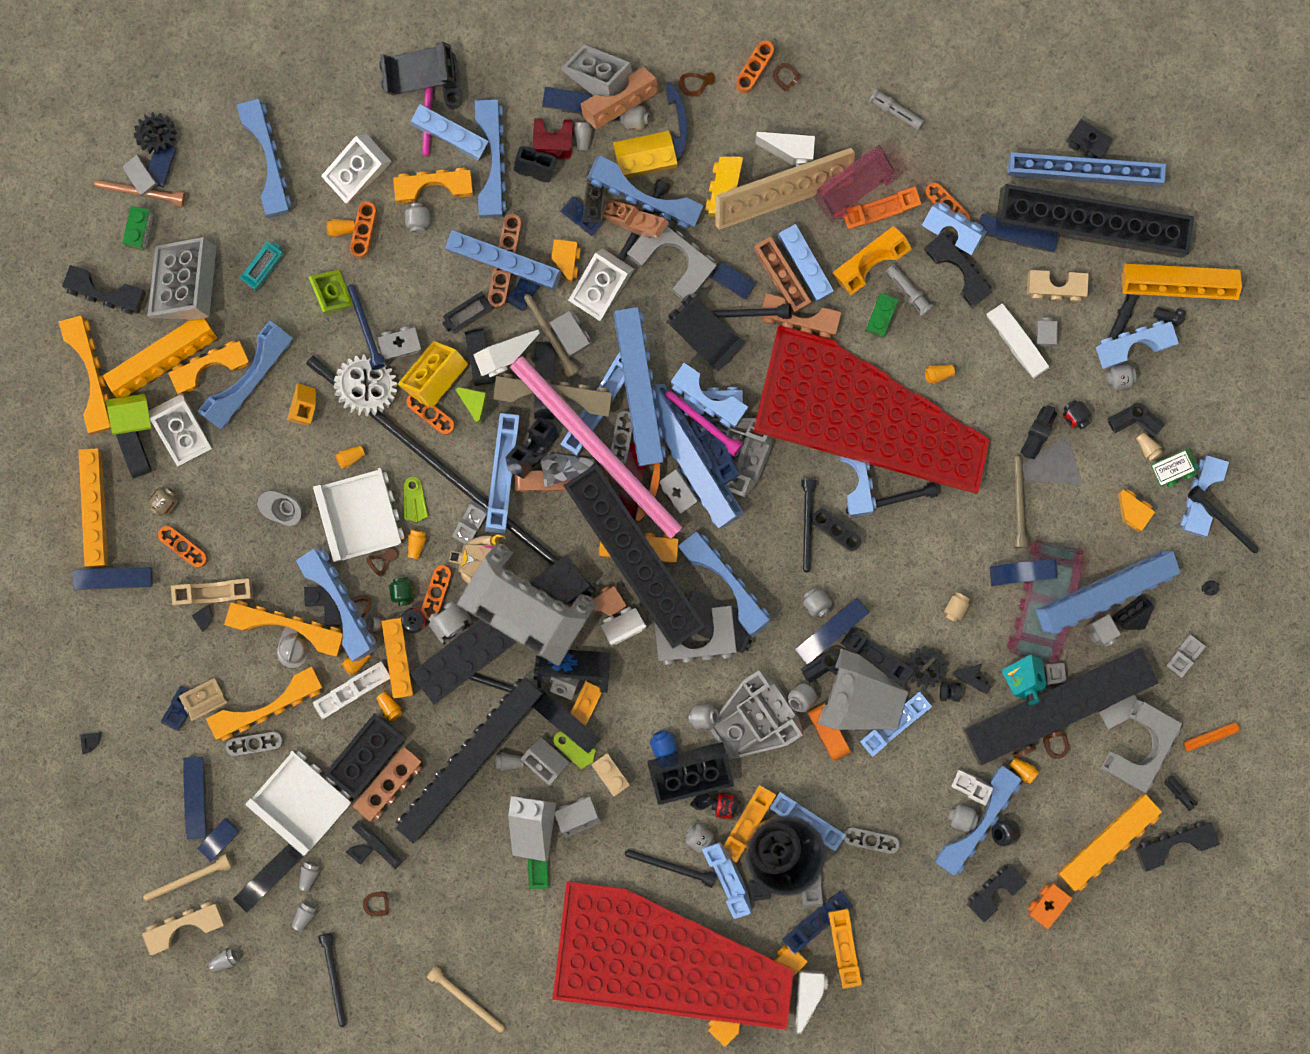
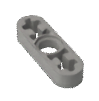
[611,411,632,465]
[226,732,283,756]
[843,828,899,854]

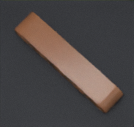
[488,214,522,309]
[514,470,610,492]

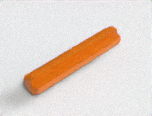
[1183,723,1240,751]

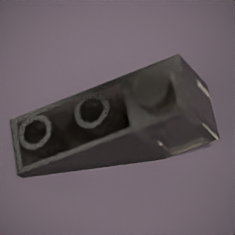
[582,164,606,224]

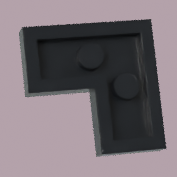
[304,586,343,625]

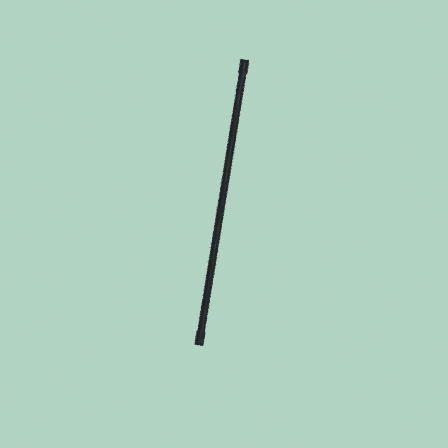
[306,355,596,597]

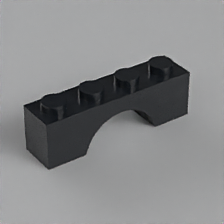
[924,233,992,309]
[62,265,146,315]
[1135,820,1220,872]

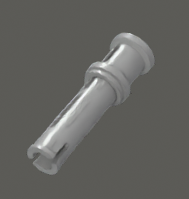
[868,88,924,131]
[885,264,934,317]

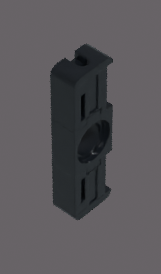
[351,820,403,869]

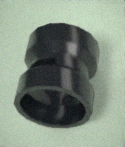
[939,682,961,702]

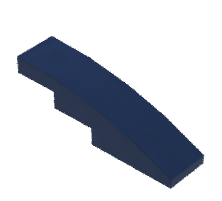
[542,87,620,121]
[979,214,1058,253]
[73,567,153,590]
[795,597,870,664]
[183,757,207,840]

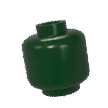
[389,577,416,606]

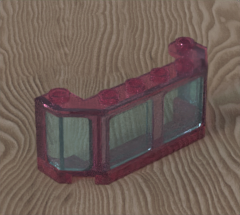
[1007,539,1084,664]

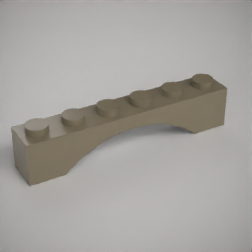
[493,373,613,416]

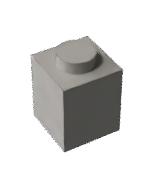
[1035,318,1057,347]

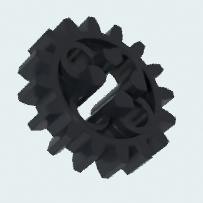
[134,112,177,154]
[905,646,947,689]

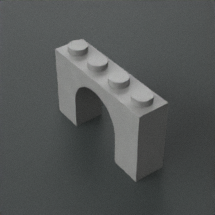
[627,223,716,300]
[654,606,737,665]
[1101,700,1182,793]

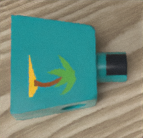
[1001,654,1046,705]

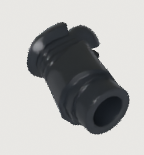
[1153,306,1186,327]

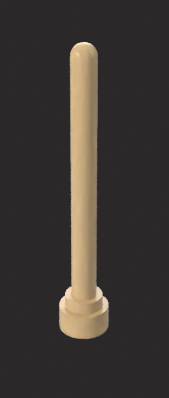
[143,854,233,901]
[426,965,505,1032]

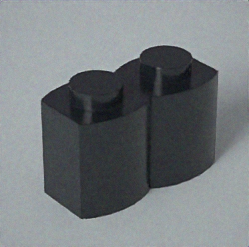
[514,146,556,182]

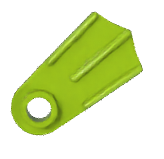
[404,477,428,523]
[553,731,596,769]

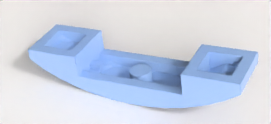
[860,692,932,757]
[770,792,846,851]
[702,842,752,919]

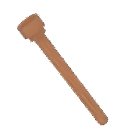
[94,180,186,207]

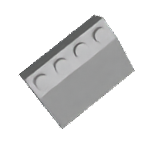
[148,237,217,320]

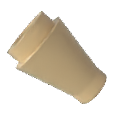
[1136,432,1163,462]

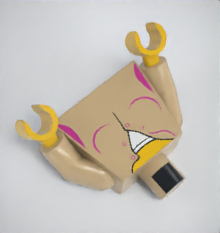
[449,535,505,584]

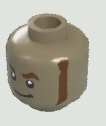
[149,487,178,516]

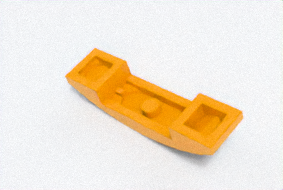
[724,785,776,863]
[828,908,862,989]

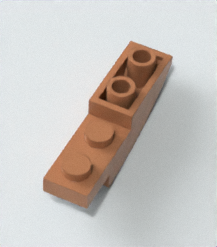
[600,199,669,239]

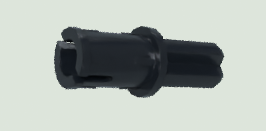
[1201,580,1220,596]
[1164,776,1198,811]

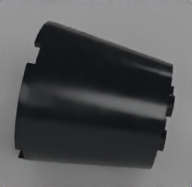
[746,816,826,896]

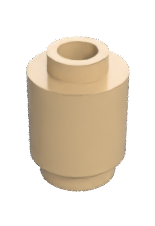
[944,592,970,623]

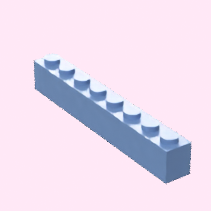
[1007,152,1166,187]
[613,307,666,466]
[651,384,744,528]
[1036,551,1180,634]

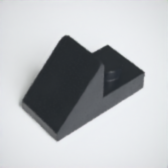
[952,664,991,694]

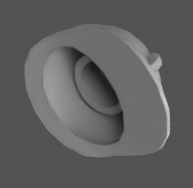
[257,491,302,526]
[277,627,311,668]

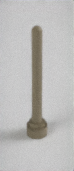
[524,294,580,378]
[1014,455,1030,548]

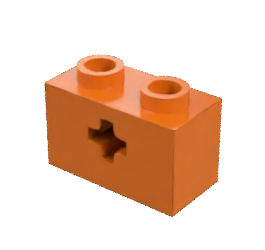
[1027,883,1072,929]

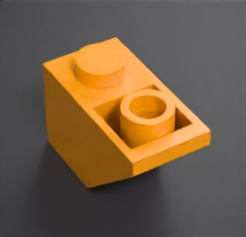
[552,239,581,283]
[287,383,316,426]
[1118,489,1155,532]

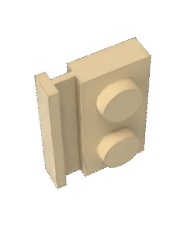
[179,678,227,721]

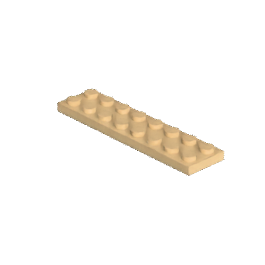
[715,148,855,230]

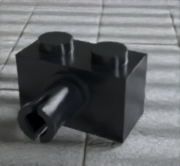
[1066,119,1113,159]

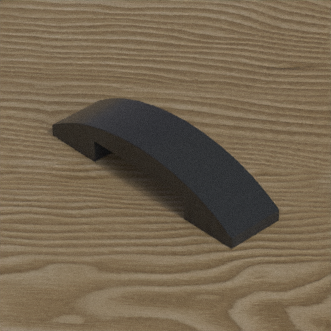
[534,342,555,419]
[841,628,915,687]
[533,690,601,754]
[233,844,303,913]

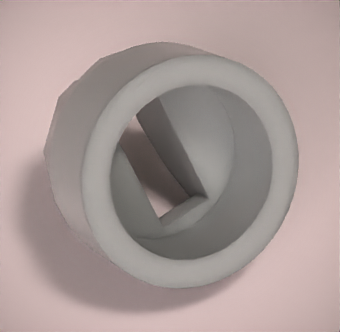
[367,617,382,632]

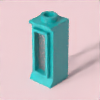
[239,241,284,292]

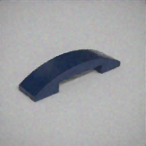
[666,82,687,161]
[691,413,740,486]
[990,559,1058,586]
[782,891,853,955]

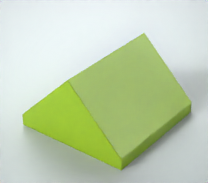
[309,270,353,316]
[455,387,488,426]
[106,394,151,435]

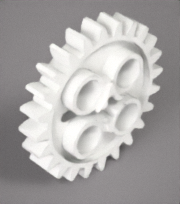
[334,355,397,416]

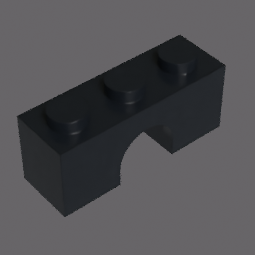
[505,416,558,479]
[966,864,1027,923]

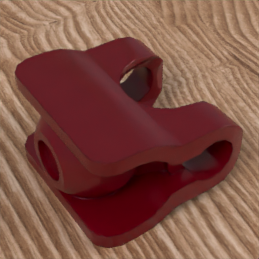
[533,118,573,160]

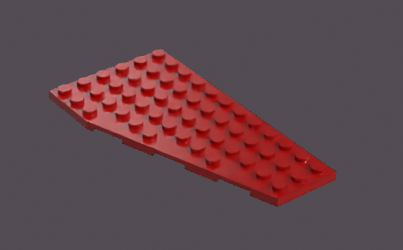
[753,325,989,494]
[552,881,794,1030]

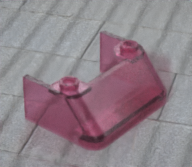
[814,145,897,224]

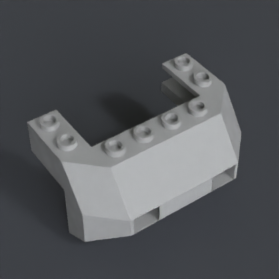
[457,543,597,667]

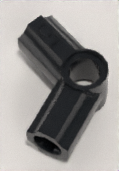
[1107,403,1165,437]
[1020,405,1058,459]
[800,652,839,684]

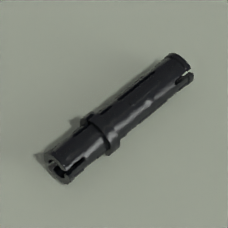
[1108,294,1138,340]

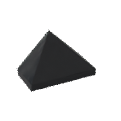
[1112,594,1154,630]

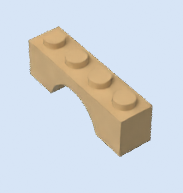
[171,579,254,606]
[142,901,226,956]

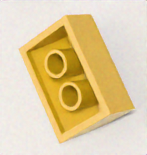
[613,130,677,179]
[705,157,743,218]
[398,341,468,408]

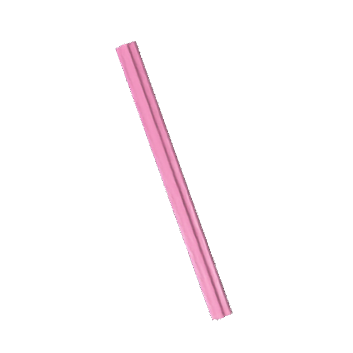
[510,356,682,539]

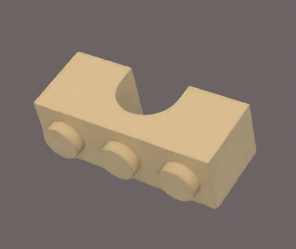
[1027,270,1088,302]

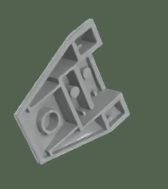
[692,418,772,497]
[817,649,908,730]
[710,669,804,760]

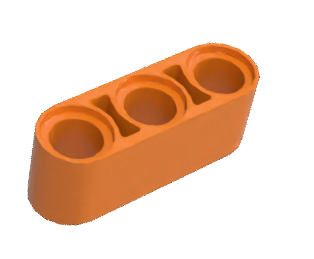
[736,41,774,94]
[350,202,377,259]
[807,703,851,762]

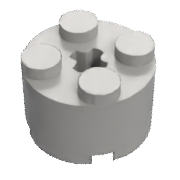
[429,601,474,645]

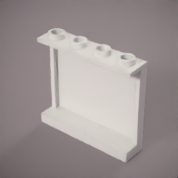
[313,468,405,563]
[245,750,352,856]

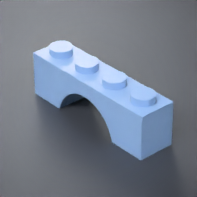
[410,104,488,161]
[778,224,834,303]
[1096,321,1179,369]
[671,363,748,428]
[1180,455,1229,538]
[839,456,876,518]

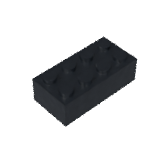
[324,713,406,799]
[647,742,734,805]

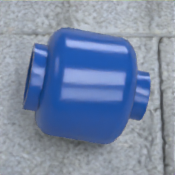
[650,730,678,758]

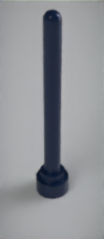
[348,284,386,370]

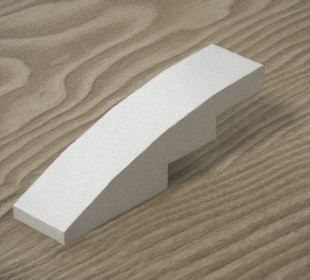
[987,304,1049,379]
[312,662,390,720]

